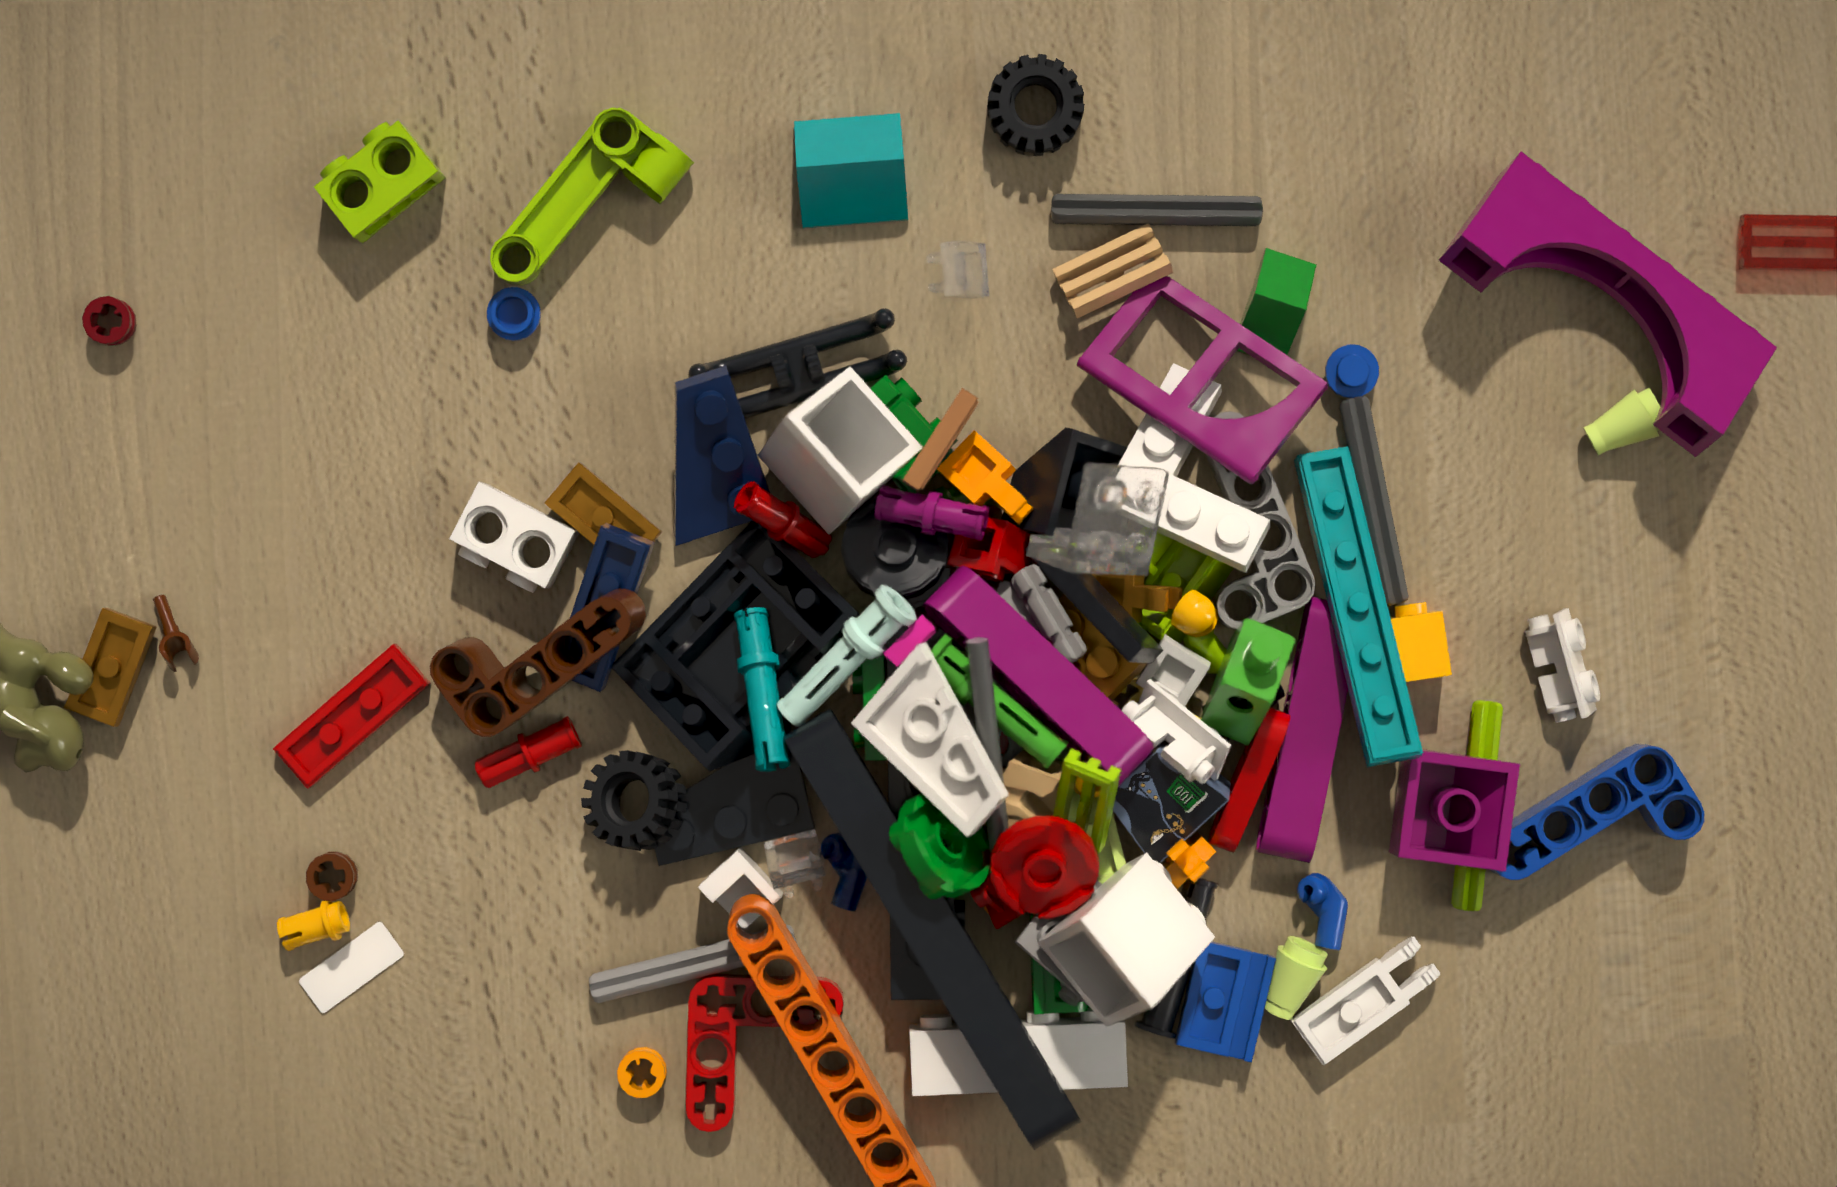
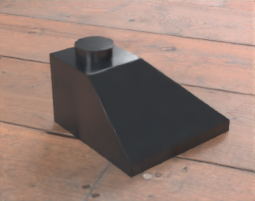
[1001,427,1128,555]

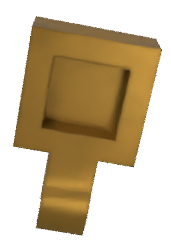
[1088,563,1183,622]

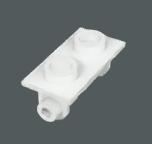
[1525,608,1600,723]
[1122,679,1231,784]

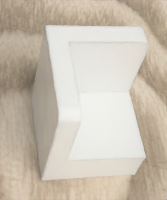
[698,847,783,928]

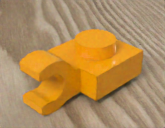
[937,430,1033,525]
[1163,832,1216,889]

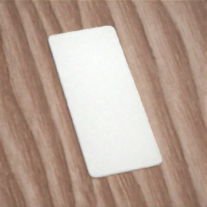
[299,922,404,1013]

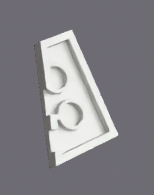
[851,642,1009,837]

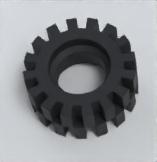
[987,54,1085,156]
[581,750,687,851]

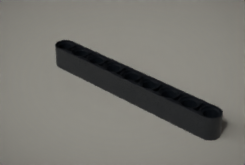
[784,708,1081,1150]

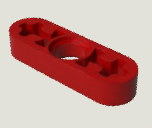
[1208,707,1291,853]

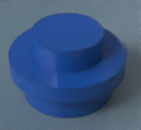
[487,287,541,341]
[1325,344,1379,398]

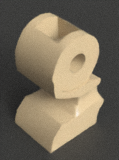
[1003,749,1063,827]

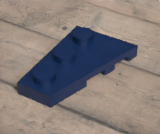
[674,366,771,546]

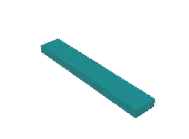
[1294,446,1423,767]

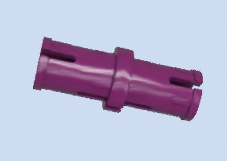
[875,485,989,541]

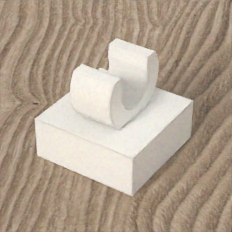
[1136,634,1211,707]

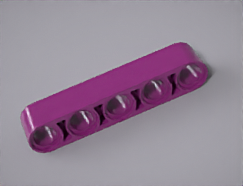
[923,566,1154,787]
[1256,596,1348,863]

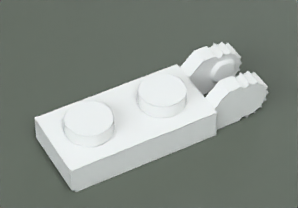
[1290,936,1440,1065]

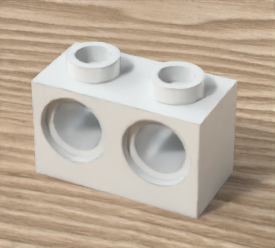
[449,482,580,593]

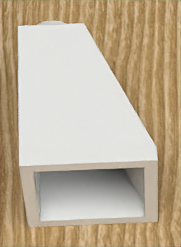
[758,367,923,535]
[1038,853,1215,1027]

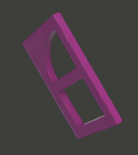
[1077,276,1328,485]

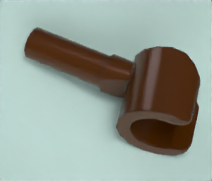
[153,595,199,672]

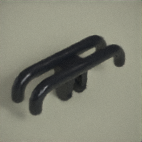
[688,308,907,419]

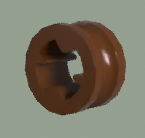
[306,852,358,901]

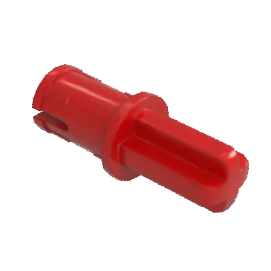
[734,481,832,558]
[474,716,582,788]

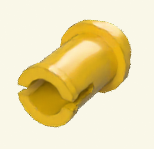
[277,900,350,951]

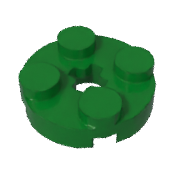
[889,792,990,900]

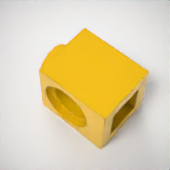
[1390,602,1452,682]

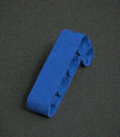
[1489,744,1704,880]

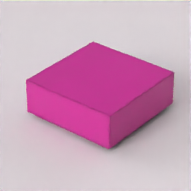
[884,615,936,667]

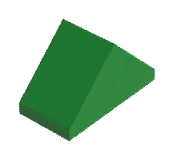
[1237,248,1316,356]

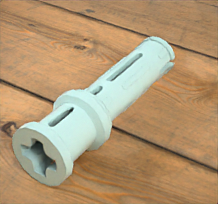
[777,585,917,727]

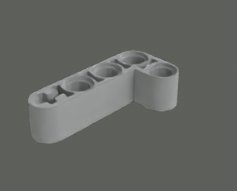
[1206,411,1315,629]

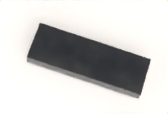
[1025,536,1163,664]

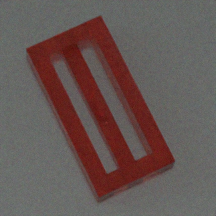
[1739,214,1837,271]

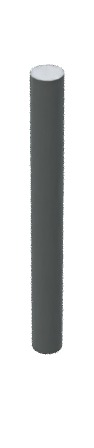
[966,637,1009,852]

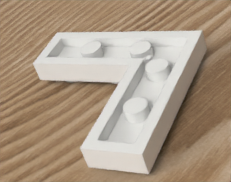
[1100,363,1270,573]

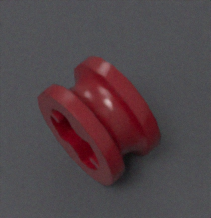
[82,296,137,346]

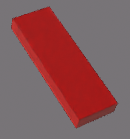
[272,644,431,789]

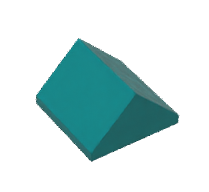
[794,113,908,229]

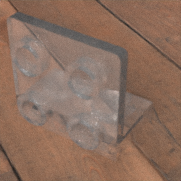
[1026,463,1169,576]

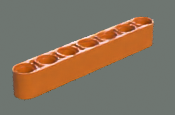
[727,894,936,1187]

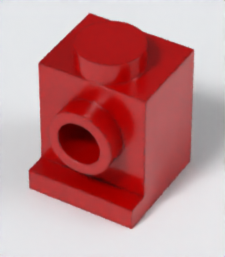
[947,518,1035,583]

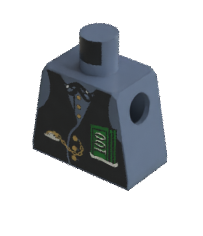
[1113,740,1231,863]

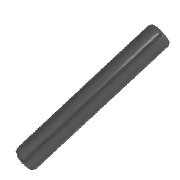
[1051,194,1263,226]
[1339,396,1409,606]

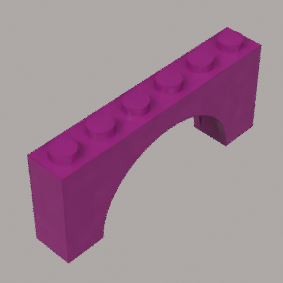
[1438,151,1777,457]

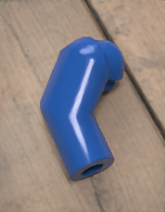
[1297,873,1348,950]

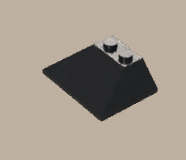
[612,521,860,771]

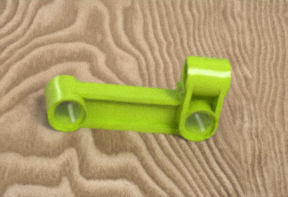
[490,107,694,286]

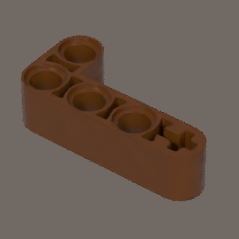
[430,588,646,737]

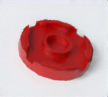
[990,816,1099,919]

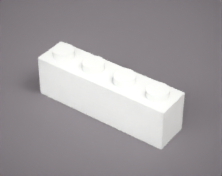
[910,1008,1128,1096]

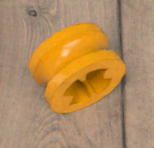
[617,1047,667,1098]

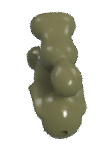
[0,623,94,773]

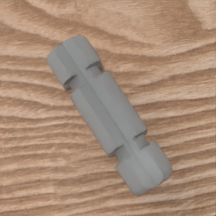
[1012,564,1087,663]

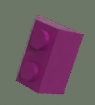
[1389,749,1520,872]

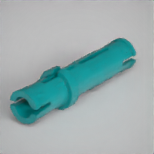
[734,607,791,772]

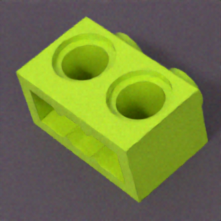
[314,120,446,243]

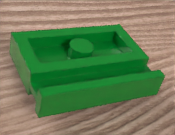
[852,653,887,761]

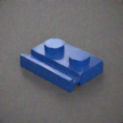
[1174,941,1276,1063]

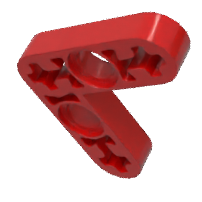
[686,974,844,1132]

